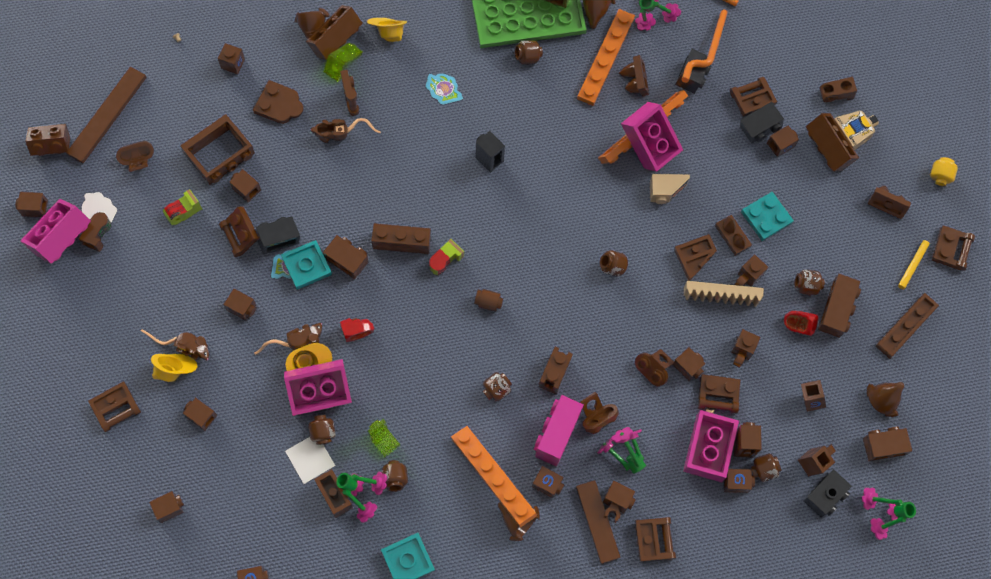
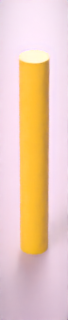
[898,240,930,290]

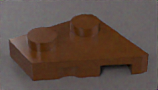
[674,234,717,281]

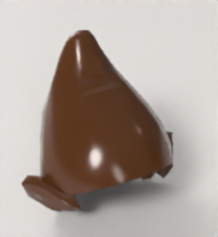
[583,0,616,29]
[294,8,330,40]
[867,382,904,417]
[498,502,540,541]

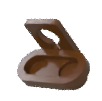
[116,141,154,172]
[635,349,674,387]
[580,392,619,434]

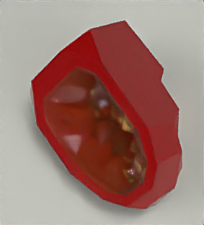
[783,311,819,336]
[340,318,374,342]

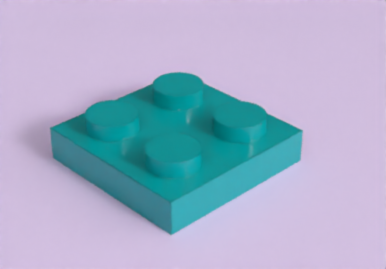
[741,192,794,241]
[281,240,332,290]
[381,533,435,579]

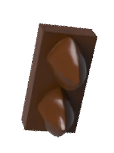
[619,55,649,96]
[868,185,911,219]
[715,215,752,256]

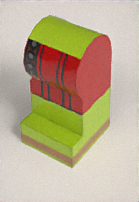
[163,189,202,225]
[429,239,464,275]

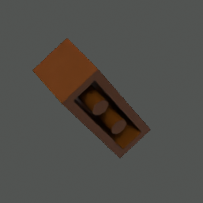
[306,5,363,60]
[805,113,859,172]
[371,223,431,254]
[818,273,861,338]

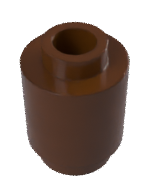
[474,289,504,312]

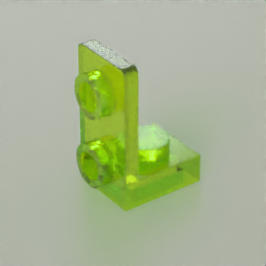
[323,43,363,82]
[368,419,400,458]

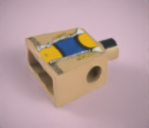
[835,111,879,150]

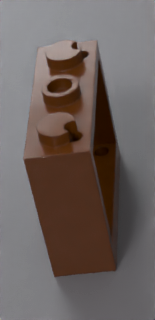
[180,114,255,185]

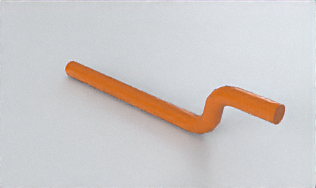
[682,9,728,83]

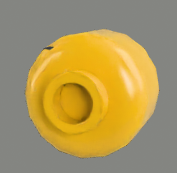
[930,157,958,186]

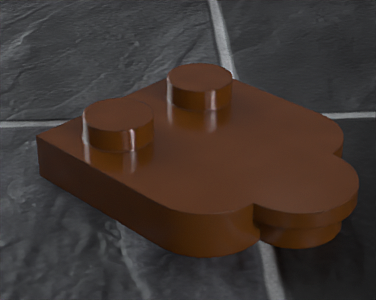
[253,80,304,124]

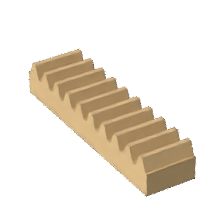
[684,281,764,307]

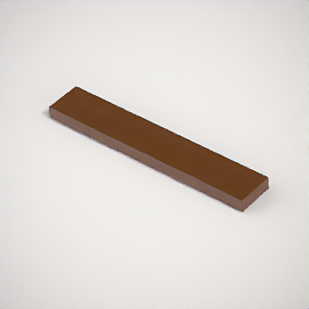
[66,67,147,164]

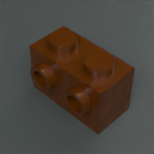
[25,124,71,156]

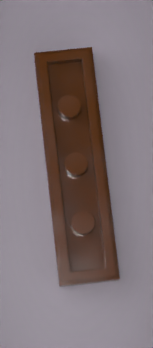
[875,293,939,359]
[576,480,621,564]

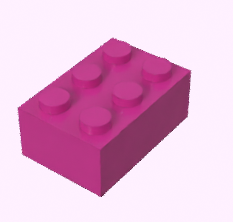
[621,102,683,172]
[20,199,91,264]
[284,359,352,416]
[534,395,584,467]
[683,410,739,482]

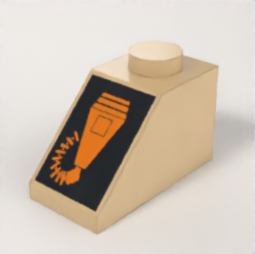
[650,174,690,204]

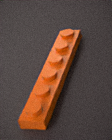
[577,9,635,106]
[598,90,688,164]
[451,426,537,528]

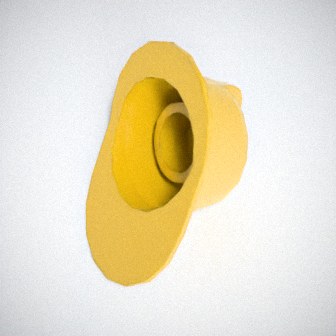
[367,18,407,42]
[285,343,332,371]
[151,354,197,382]

